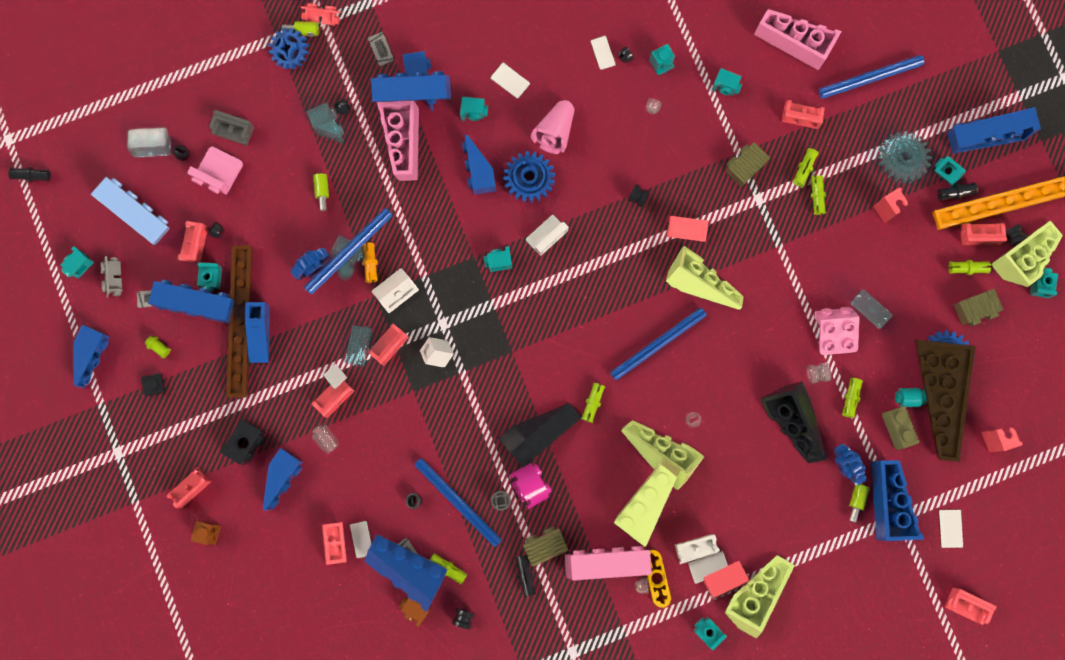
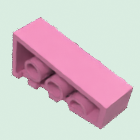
[754,9,842,70]
[377,101,419,181]
[565,546,651,580]

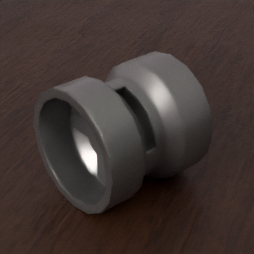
[491,491,511,511]

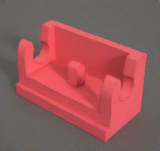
[781,100,825,129]
[873,187,908,223]
[667,216,709,242]
[178,221,208,264]
[961,223,1007,245]
[368,324,409,366]
[312,380,355,418]
[982,428,1023,453]
[166,467,212,508]
[322,522,347,565]
[703,561,749,600]
[945,588,997,625]

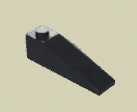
[761,381,827,464]
[498,403,582,467]

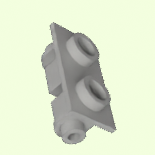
[100,256,123,298]

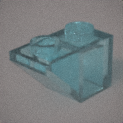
[306,103,345,143]
[331,235,363,282]

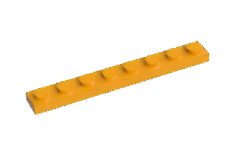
[932,176,1065,230]

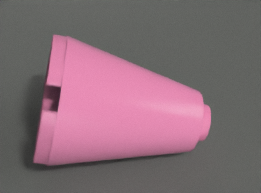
[531,100,575,154]

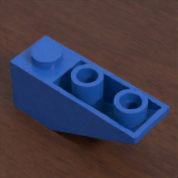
[403,51,437,111]
[462,135,496,195]
[245,302,270,363]
[73,325,110,388]
[263,448,303,511]

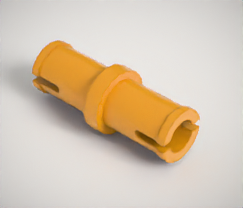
[362,243,378,283]

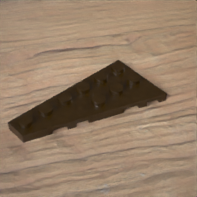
[914,339,976,462]

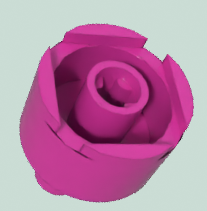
[509,463,552,509]

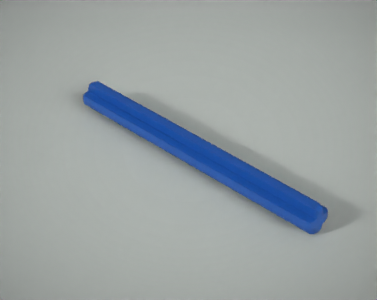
[818,55,925,99]
[304,208,392,294]
[610,308,706,380]
[414,458,501,547]

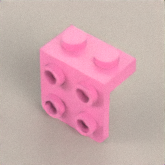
[187,147,243,195]
[815,307,859,355]

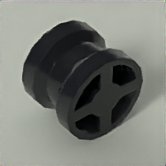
[628,184,650,208]
[1006,224,1028,246]
[452,608,475,629]

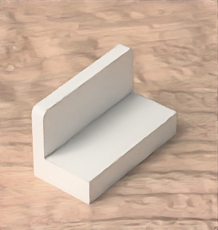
[526,215,569,256]
[372,268,419,313]

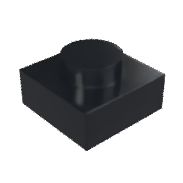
[141,373,166,397]

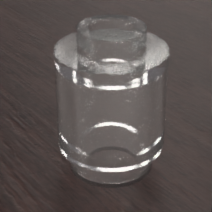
[311,425,340,454]

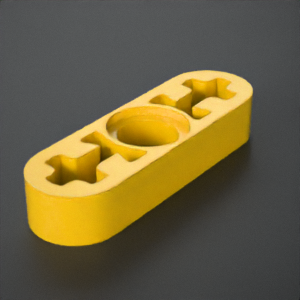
[647,550,671,608]

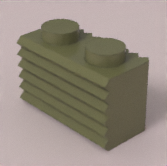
[726,142,771,187]
[954,289,1004,327]
[881,406,919,450]
[523,526,568,567]

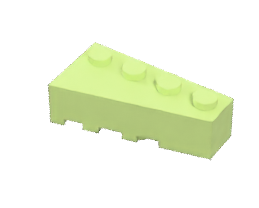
[614,457,680,547]

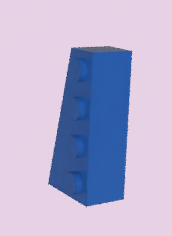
[371,71,451,102]
[947,107,1041,154]
[148,279,234,323]
[871,460,924,541]
[364,534,448,612]

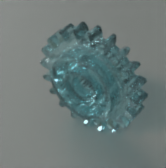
[877,131,932,184]

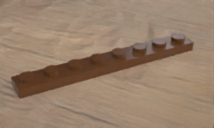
[226,246,253,398]

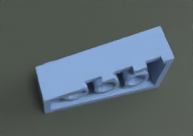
[91,177,170,245]

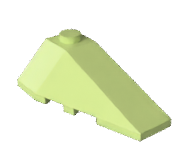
[666,246,744,310]
[725,556,795,638]

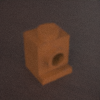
[190,521,221,545]
[398,598,431,627]

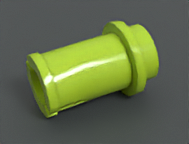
[145,335,171,359]

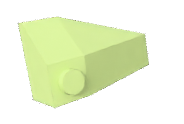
[991,221,1063,287]
[622,420,704,490]

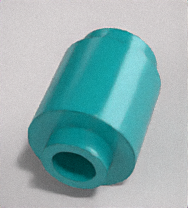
[895,388,926,407]

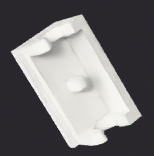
[675,534,719,564]

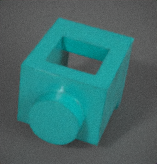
[649,44,675,76]
[711,68,742,96]
[460,97,488,121]
[934,156,966,187]
[60,246,94,279]
[484,247,512,272]
[197,263,222,292]
[1030,268,1058,299]
[693,617,727,651]

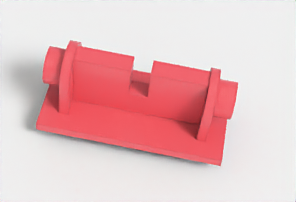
[301,3,341,26]

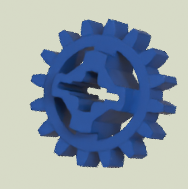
[269,28,310,69]
[290,248,330,280]
[834,444,867,485]

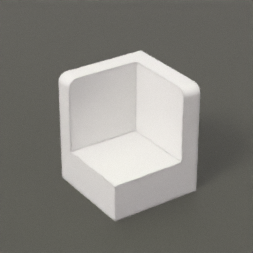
[420,337,454,367]

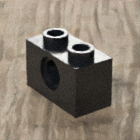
[220,419,265,465]

